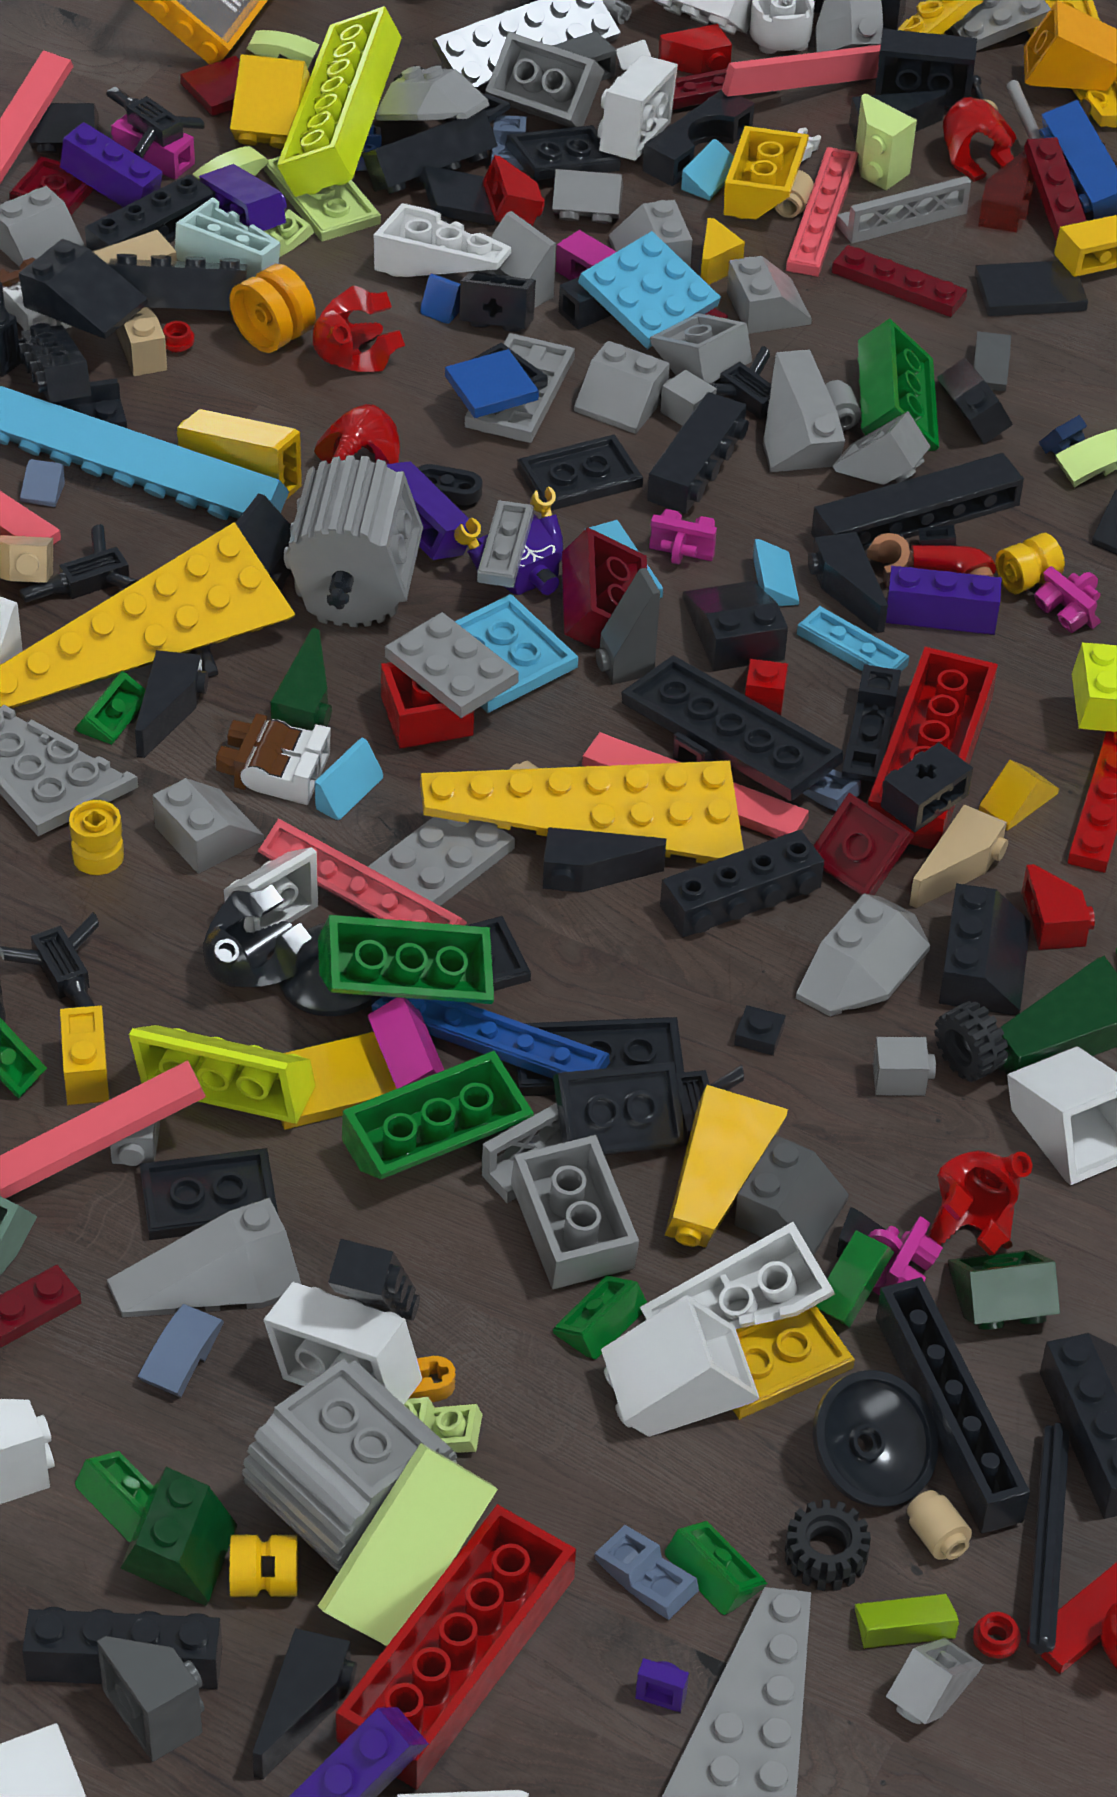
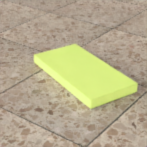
[264,156,381,242]
[318,1443,498,1646]

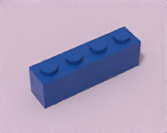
[1039,100,1117,220]

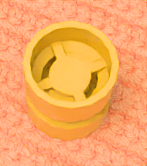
[995,532,1065,594]
[69,800,124,875]
[230,1535,298,1597]

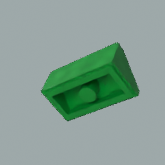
[74,670,146,745]
[0,1018,47,1099]
[816,1230,894,1328]
[552,1275,647,1360]
[75,1451,154,1542]
[665,1521,767,1615]

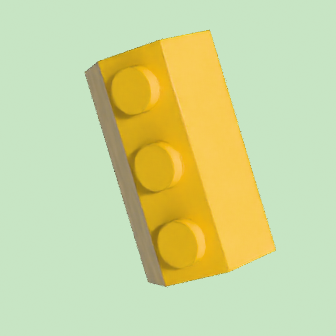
[724,126,809,220]

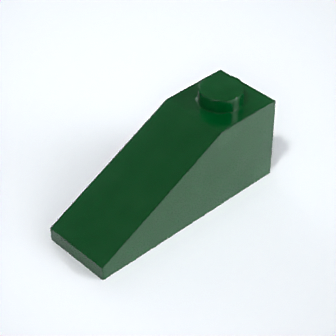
[271,628,332,731]

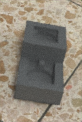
[974,331,1011,392]

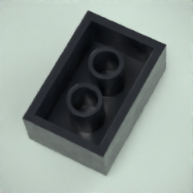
[875,29,977,111]

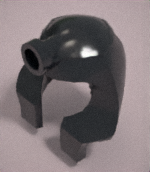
[203,885,312,988]

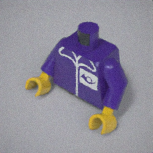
[454,487,564,595]

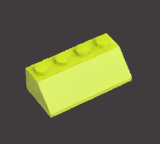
[129,1025,315,1124]

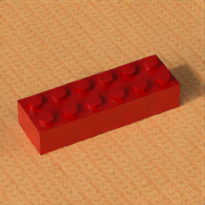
[868,646,998,850]
[336,1504,576,1790]

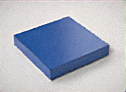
[445,349,539,418]

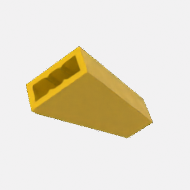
[177,409,302,500]
[665,1085,788,1248]

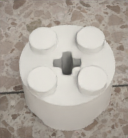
[750,0,814,54]

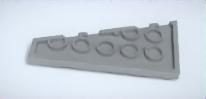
[0,705,138,836]
[662,1587,811,1797]

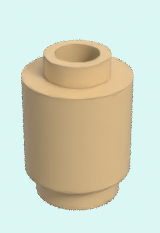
[775,170,814,218]
[907,1490,972,1560]

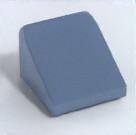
[20,459,65,507]

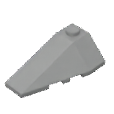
[815,0,883,52]
[763,349,845,472]
[107,1198,302,1318]

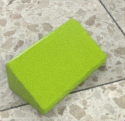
[854,1594,959,1648]

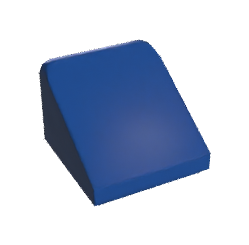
[420,273,461,324]

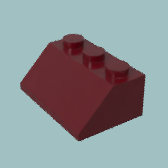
[562,527,647,649]

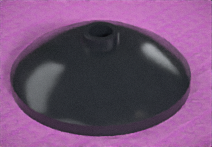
[279,922,382,1016]
[813,1370,939,1508]

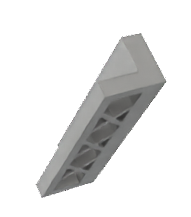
[836,176,971,244]
[482,1103,562,1203]

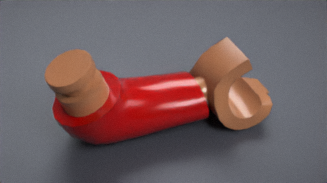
[867,533,997,587]

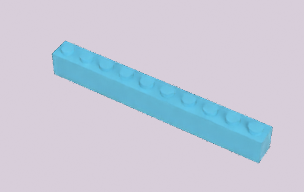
[0,386,289,520]

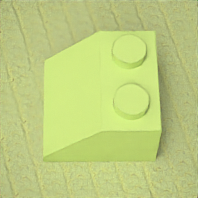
[855,93,917,191]

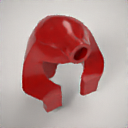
[943,97,1017,182]
[313,286,405,372]
[314,404,400,464]
[928,1150,1032,1256]

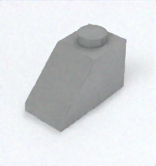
[886,1638,983,1724]

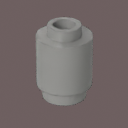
[825,380,861,431]

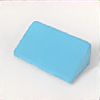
[681,139,734,200]
[753,539,799,606]
[315,738,383,820]

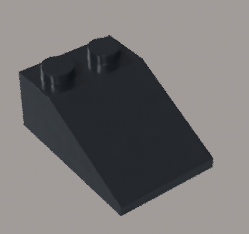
[19,238,148,339]
[682,581,788,671]

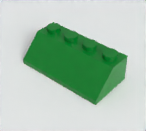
[857,318,939,451]
[318,915,494,1004]
[342,1051,534,1179]

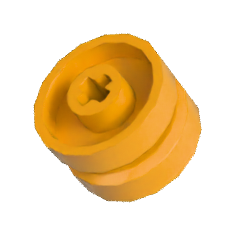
[229,263,316,353]

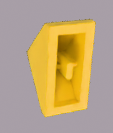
[701,218,745,285]
[979,760,1059,831]

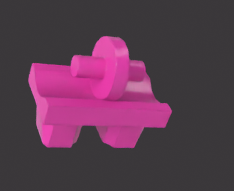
[649,509,717,565]
[1034,566,1101,633]
[869,1216,943,1296]

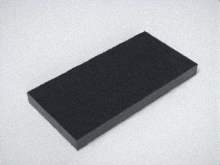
[516,1017,684,1096]

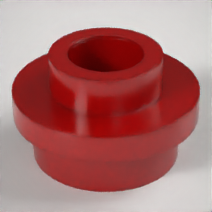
[163,321,195,352]
[973,1612,1021,1659]

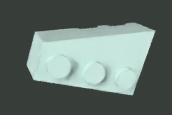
[175,197,280,279]

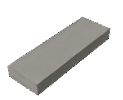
[477,500,534,588]

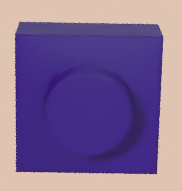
[635,1658,689,1713]

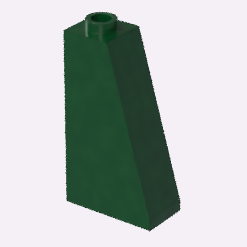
[999,956,1117,1074]

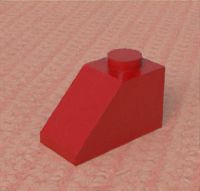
[658,24,732,75]
[483,155,544,226]
[745,659,789,715]
[1022,864,1095,950]

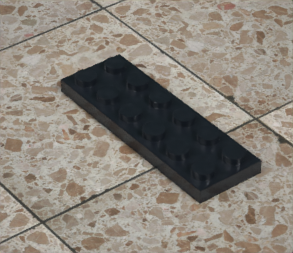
[621,655,843,801]

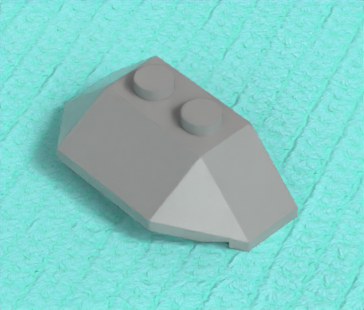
[375,66,489,121]
[796,893,930,1017]

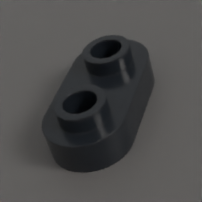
[417,464,483,506]

